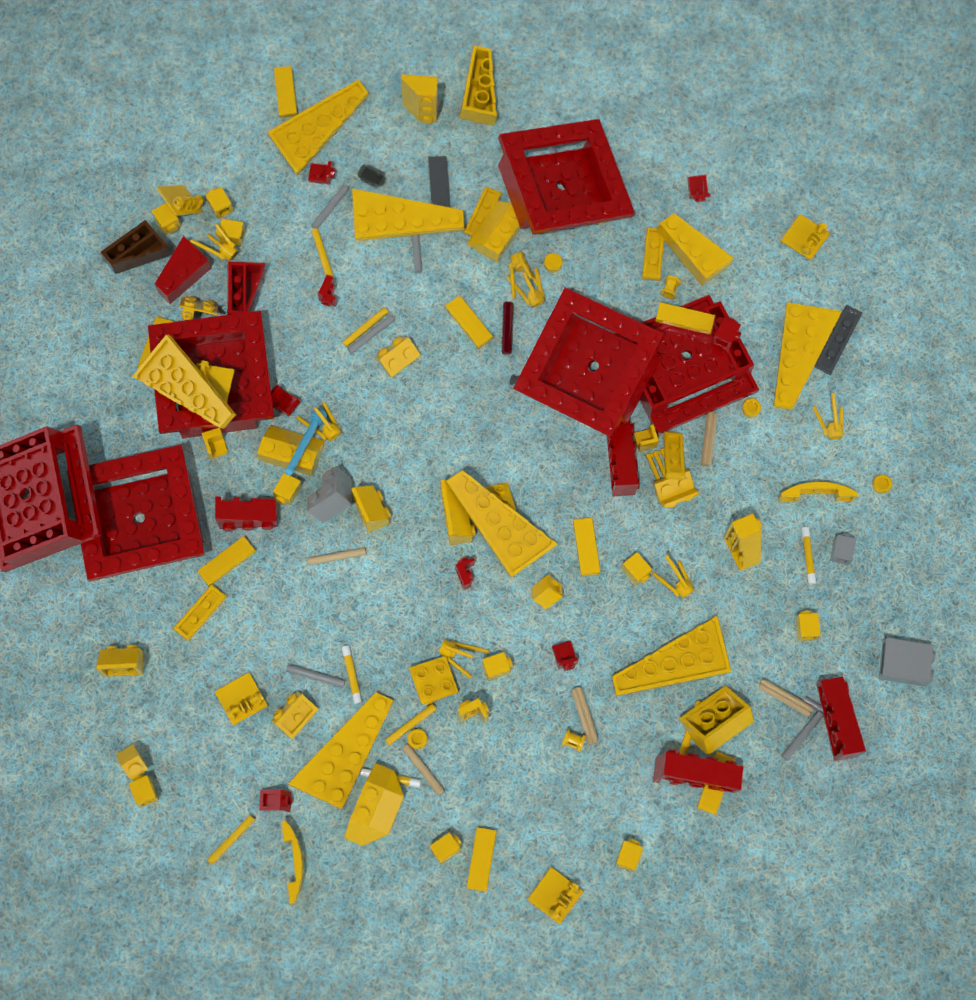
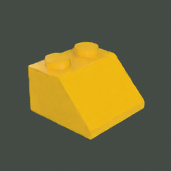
[351,485,391,533]
[96,645,143,677]

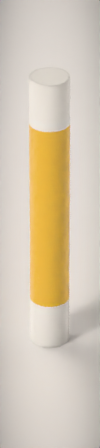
[801,527,816,585]
[342,646,362,705]
[360,768,421,788]

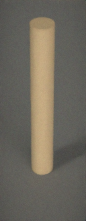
[308,547,366,565]
[402,744,445,796]

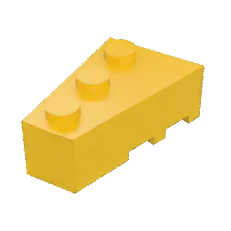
[723,513,762,571]

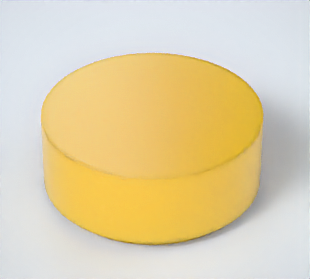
[544,253,563,273]
[742,398,761,418]
[872,474,892,494]
[407,729,427,750]

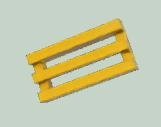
[645,448,665,481]

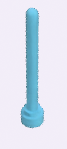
[285,408,327,476]

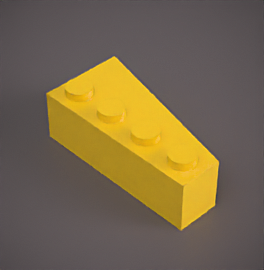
[459,45,497,126]

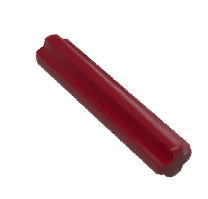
[502,302,513,355]

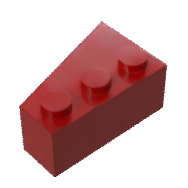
[155,236,211,304]
[227,262,266,315]

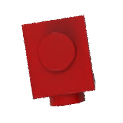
[687,175,711,202]
[271,385,300,416]

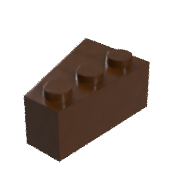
[101,220,171,274]

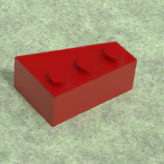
[215,496,278,532]

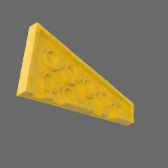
[267,79,369,176]
[352,188,465,241]
[773,302,842,410]
[132,335,236,429]
[445,470,558,577]
[612,616,731,697]
[288,692,394,810]

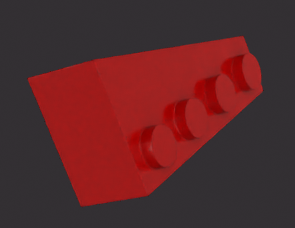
[606,419,639,497]
[816,677,866,761]
[653,750,744,793]

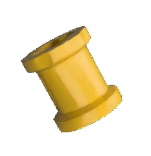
[660,275,682,300]
[561,729,586,753]

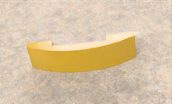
[778,482,858,502]
[282,821,304,905]

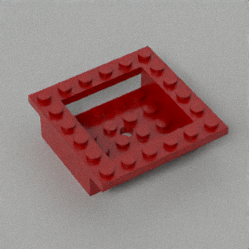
[498,119,635,234]
[513,287,665,438]
[615,295,759,435]
[148,311,275,439]
[0,425,103,572]
[67,445,205,582]

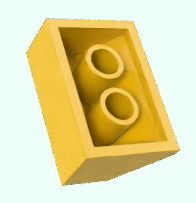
[401,74,438,124]
[467,201,521,263]
[257,425,325,476]
[440,480,476,546]
[679,685,754,755]

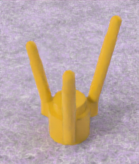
[190,224,238,262]
[508,252,538,299]
[507,267,546,308]
[812,392,844,440]
[296,402,341,442]
[652,555,695,599]
[439,639,489,679]

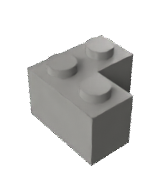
[307,466,352,523]

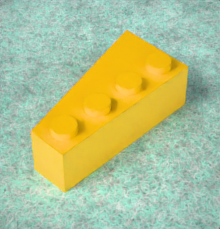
[657,213,734,286]

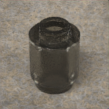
[358,164,386,189]

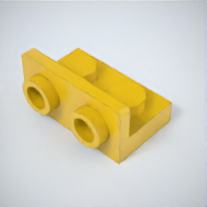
[652,469,699,508]
[271,692,319,739]

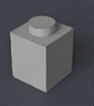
[830,534,856,565]

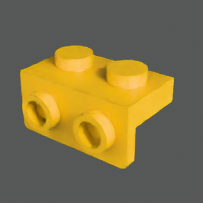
[375,336,421,377]
[457,698,490,724]

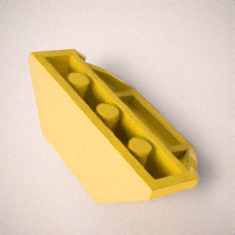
[344,763,404,846]

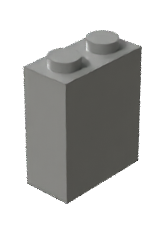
[879,637,936,687]

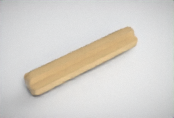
[701,412,717,466]
[758,679,814,716]
[572,687,598,745]

